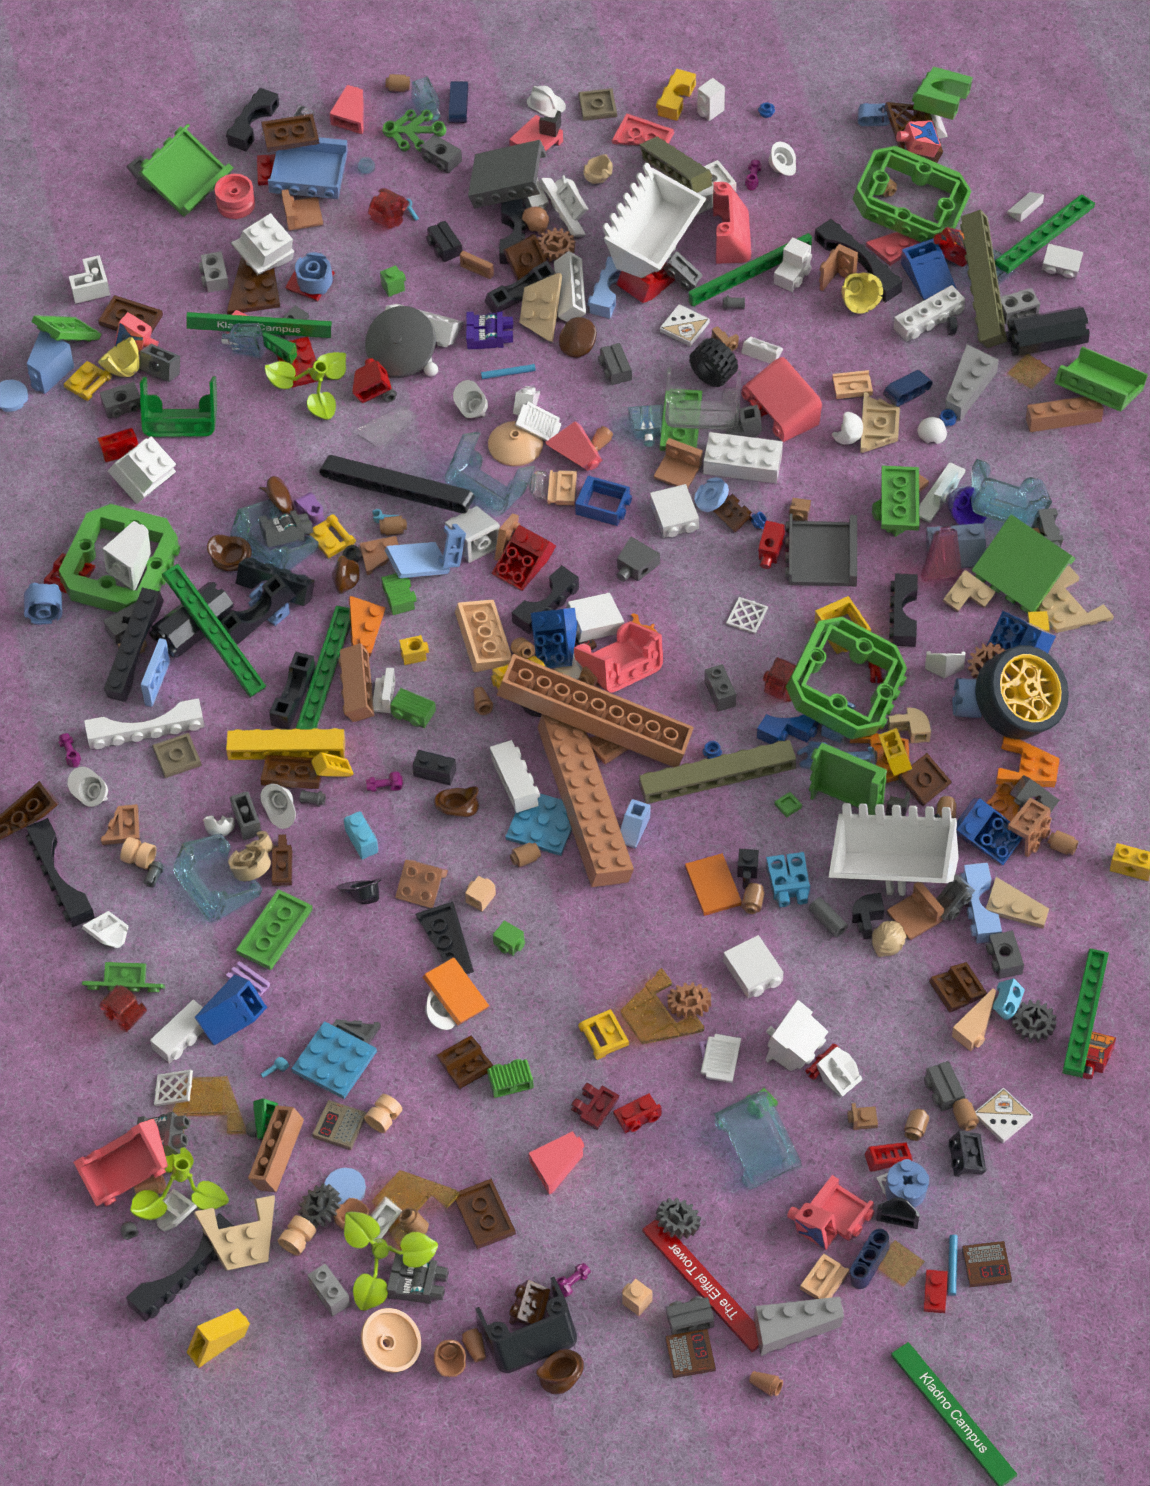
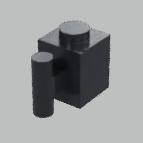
[737,848,759,889]

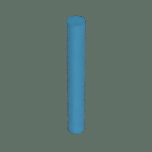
[481,364,536,379]
[948,1234,958,1296]

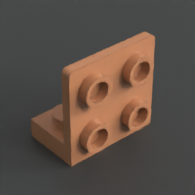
[281,190,323,231]
[819,244,858,291]
[654,438,703,489]
[1008,798,1051,857]
[395,859,448,908]
[887,882,944,940]

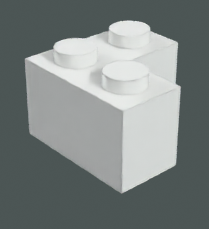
[774,237,812,292]
[69,255,110,304]

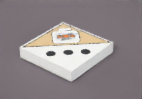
[660,304,710,347]
[975,1088,1033,1143]

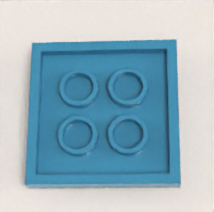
[505,793,572,856]
[291,1021,377,1099]

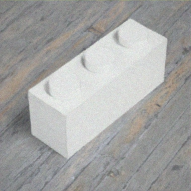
[150,1000,204,1064]

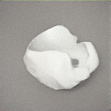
[832,412,863,444]

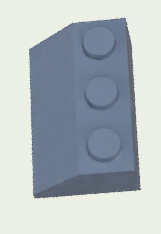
[926,523,986,571]

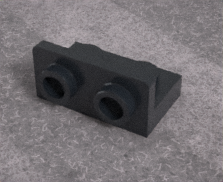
[948,1130,986,1177]

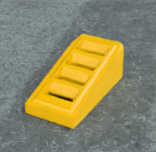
[312,752,354,777]

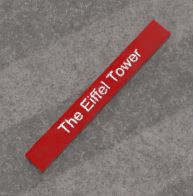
[642,1220,759,1352]

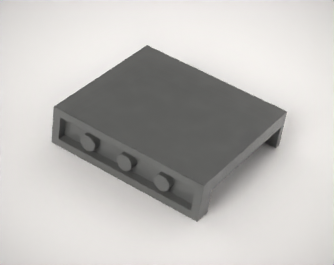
[468,140,546,209]
[785,514,857,587]

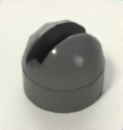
[245,1120,257,1137]
[120,1221,139,1240]

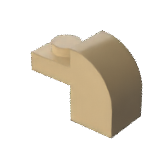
[888,708,931,743]

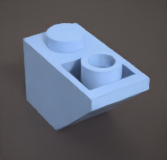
[620,799,650,849]

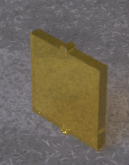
[1008,354,1051,389]
[878,1240,925,1287]

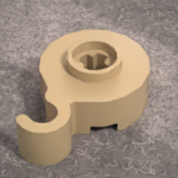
[228,831,274,881]

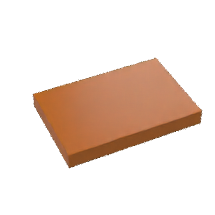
[685,853,742,916]
[423,958,489,1025]

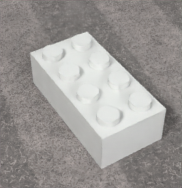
[703,432,783,484]

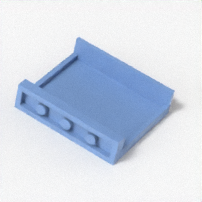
[268,137,348,199]

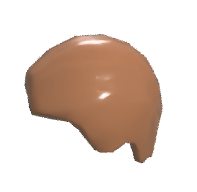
[522,206,549,235]
[333,1198,370,1230]
[434,1339,466,1378]

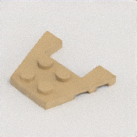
[1037,566,1114,633]
[194,1195,275,1271]

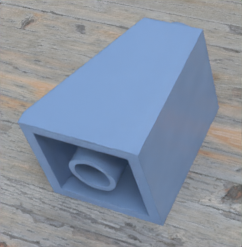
[27,331,74,394]

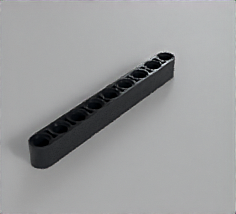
[319,455,475,514]

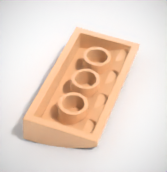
[455,600,512,672]

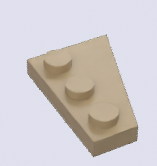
[986,877,1049,929]

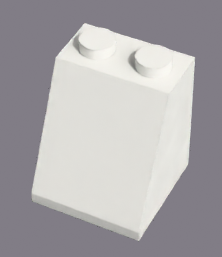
[445,506,500,563]
[103,521,151,591]

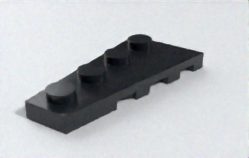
[415,901,474,974]

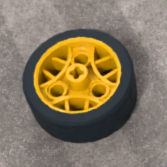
[975,645,1069,739]

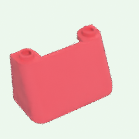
[713,182,751,264]
[741,357,822,442]
[574,621,663,693]
[73,1119,168,1207]

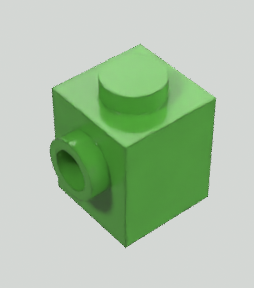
[380,265,406,297]
[493,920,525,956]

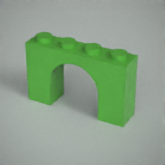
[912,66,973,120]

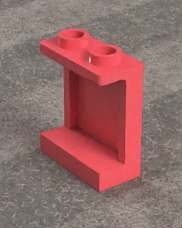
[509,115,563,151]
[810,1175,875,1241]

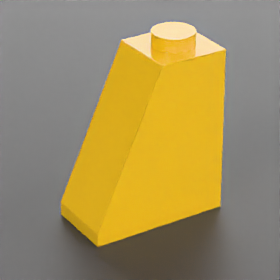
[186,1308,250,1368]

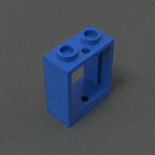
[575,476,632,526]

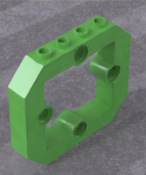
[852,146,971,242]
[59,504,181,613]
[786,617,907,739]

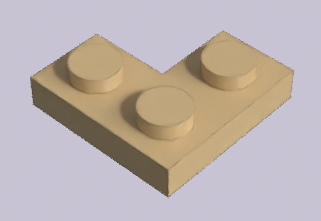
[943,570,996,612]

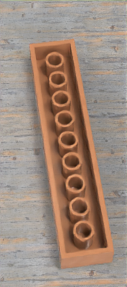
[497,654,694,767]
[537,714,634,887]

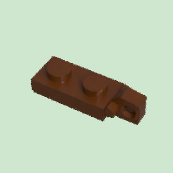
[272,834,293,886]

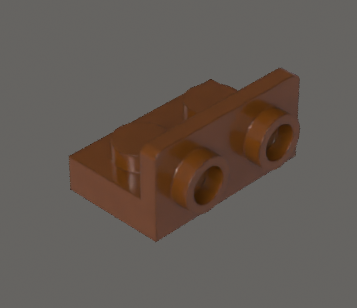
[713,493,752,533]
[509,1279,551,1326]

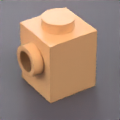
[465,876,496,912]
[622,1279,652,1316]

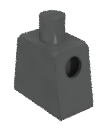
[616,536,660,582]

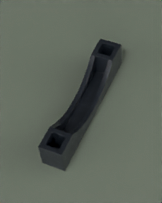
[814,219,903,303]
[104,587,164,702]
[25,818,95,927]
[126,1213,234,1322]

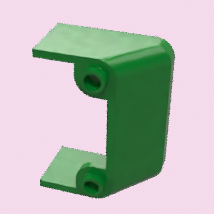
[140,376,217,437]

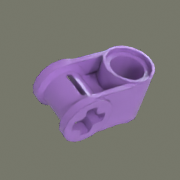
[294,492,325,527]

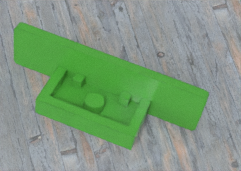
[82,962,165,992]

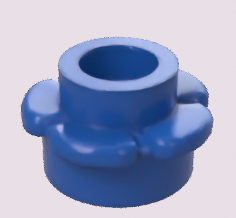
[758,102,775,118]
[939,409,957,426]
[751,511,768,529]
[703,741,722,759]

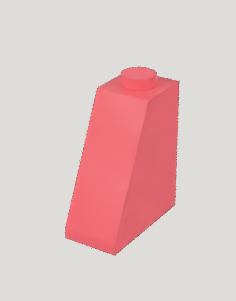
[330,85,364,134]
[545,421,603,471]
[529,1131,585,1194]

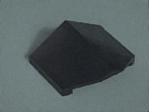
[876,1197,920,1229]

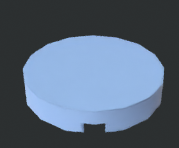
[0,379,28,412]
[694,477,729,512]
[325,1167,366,1204]

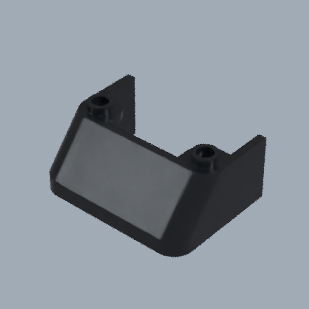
[475,1276,577,1373]

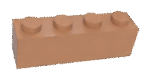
[1026,397,1104,432]
[339,643,374,722]
[248,1105,304,1192]

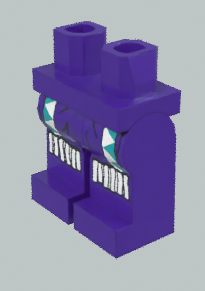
[466,312,513,350]

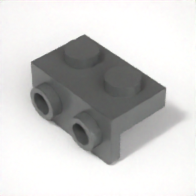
[663,251,703,291]
[936,874,976,921]

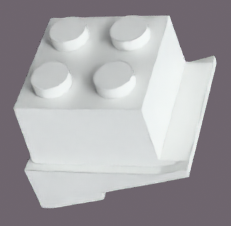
[231,213,294,275]
[108,436,176,504]
[765,1000,828,1071]

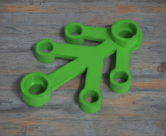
[382,109,446,152]

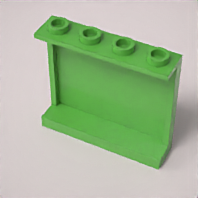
[138,124,233,217]
[1054,346,1148,412]
[972,514,1076,614]
[809,743,887,815]

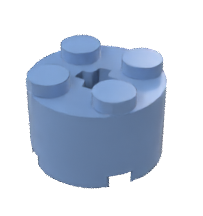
[295,252,333,294]
[24,583,62,625]
[952,678,982,718]
[885,1159,929,1208]

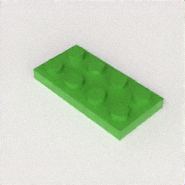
[31,315,102,342]
[660,388,702,451]
[881,465,919,531]
[236,889,313,970]

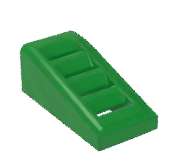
[262,332,297,364]
[253,1098,278,1140]

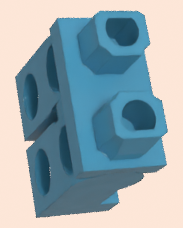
[766,852,810,907]

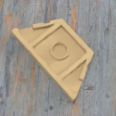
[519,273,562,342]
[860,392,900,453]

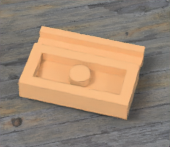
[832,370,873,399]
[547,470,577,505]
[800,1253,849,1299]

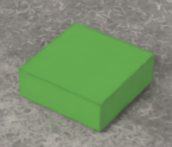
[774,792,802,818]

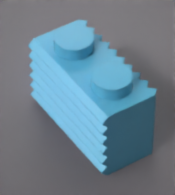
[343,811,379,860]

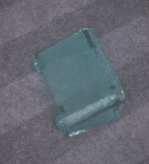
[971,459,1052,527]
[230,499,319,570]
[173,834,263,922]
[714,1091,802,1190]

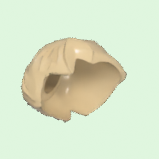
[583,154,613,184]
[872,921,907,957]

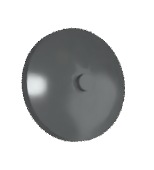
[365,306,436,378]

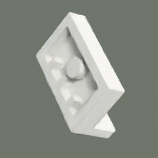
[373,668,395,713]

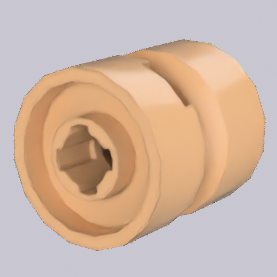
[120,837,157,870]
[364,1094,402,1133]
[278,1215,316,1256]

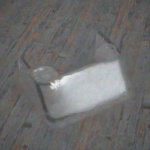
[665,367,741,430]

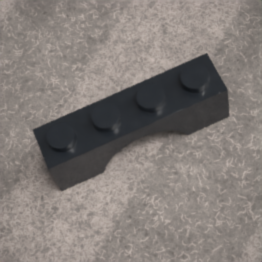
[226,88,279,152]
[499,199,526,264]
[484,261,556,314]
[235,557,315,607]
[512,565,579,634]
[220,573,296,644]
[889,573,918,647]
[269,652,315,730]

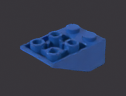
[901,239,956,300]
[531,608,577,669]
[987,611,1056,653]
[956,798,1023,865]
[194,974,267,1046]

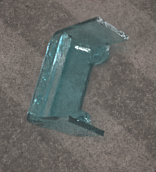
[445,432,536,516]

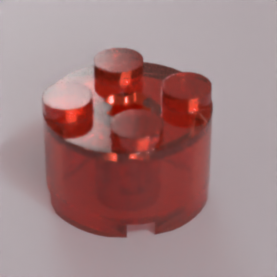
[368,188,409,229]
[763,657,796,702]
[99,984,147,1032]

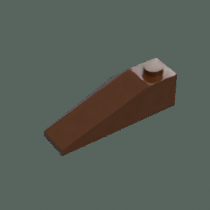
[0,781,59,840]

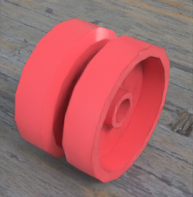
[214,174,255,219]

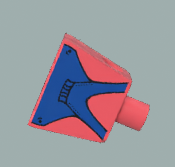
[896,121,941,157]
[115,312,159,355]
[787,1203,837,1250]

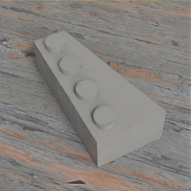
[945,345,998,421]
[753,1297,844,1356]

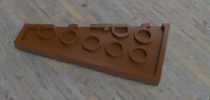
[227,225,280,315]

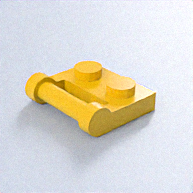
[64,361,112,401]
[308,514,356,559]
[578,1009,629,1060]

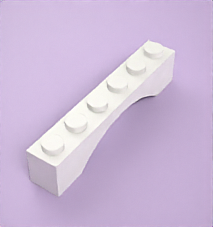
[84,698,204,749]

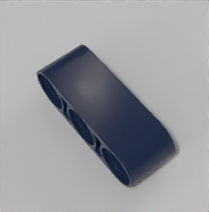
[449,81,468,123]
[883,370,933,407]
[850,1229,890,1289]

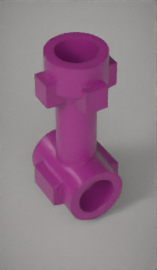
[745,159,762,190]
[58,733,81,768]
[366,772,403,792]
[556,1263,591,1298]

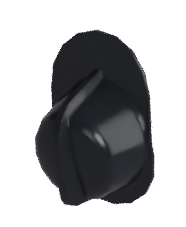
[337,878,382,904]

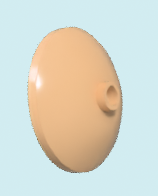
[488,421,543,466]
[361,1308,421,1373]

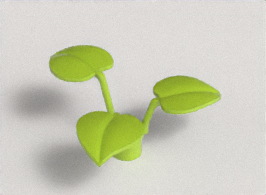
[265,352,346,420]
[130,1147,229,1220]
[344,1212,438,1311]

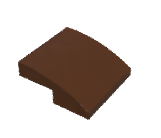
[929,962,987,1013]
[437,1035,493,1089]

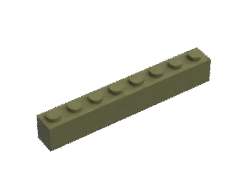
[960,209,1007,348]
[639,740,796,804]

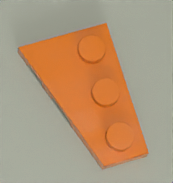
[348,596,386,657]
[987,782,1020,822]

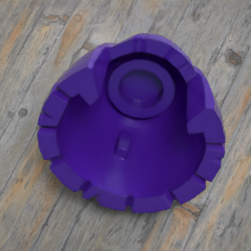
[948,486,990,525]

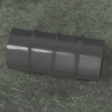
[808,897,848,937]

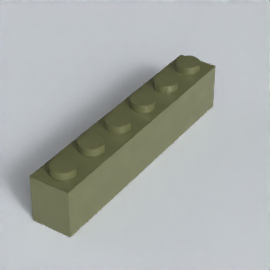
[639,136,713,193]

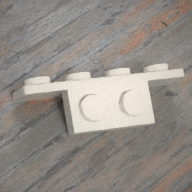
[539,178,589,237]
[919,463,965,523]

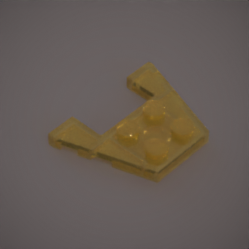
[621,968,704,1045]
[173,1076,246,1135]
[372,1170,460,1250]

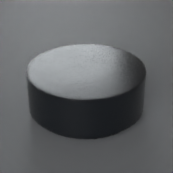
[946,316,957,334]
[342,545,362,562]

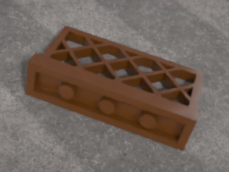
[884,102,943,163]

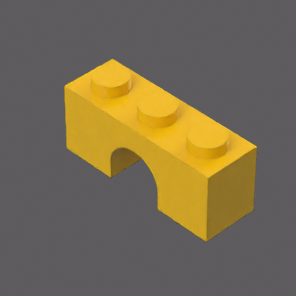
[656,69,696,121]

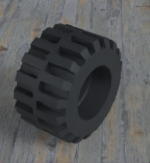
[689,338,739,387]

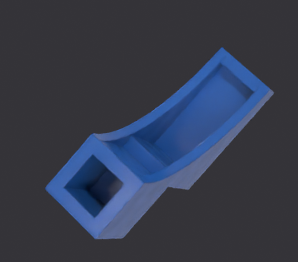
[757,714,819,744]

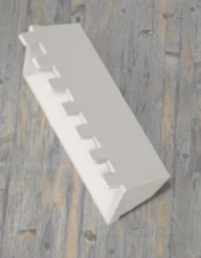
[603,163,707,278]
[828,803,959,896]

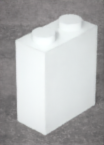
[650,484,699,538]
[566,593,624,643]
[723,935,783,998]

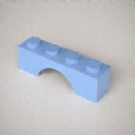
[587,256,621,319]
[960,863,1002,943]

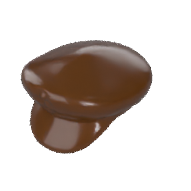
[559,317,597,358]
[259,476,294,514]
[207,534,252,572]
[332,556,360,594]
[434,786,479,817]
[536,1349,584,1395]

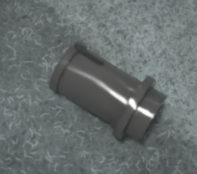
[723,296,745,310]
[382,379,397,402]
[300,790,326,807]
[143,861,164,888]

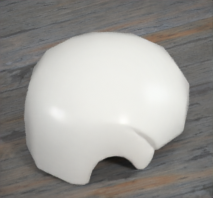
[917,417,947,444]
[203,816,235,837]

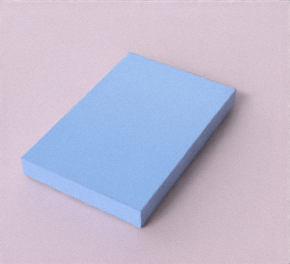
[385,542,450,578]
[141,638,170,707]

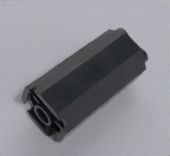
[1006,306,1090,356]
[149,582,234,658]

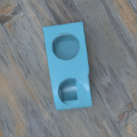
[993,978,1025,1020]

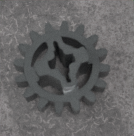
[1012,1000,1057,1043]
[298,1183,341,1228]
[655,1197,701,1239]

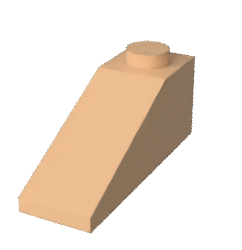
[952,988,996,1051]

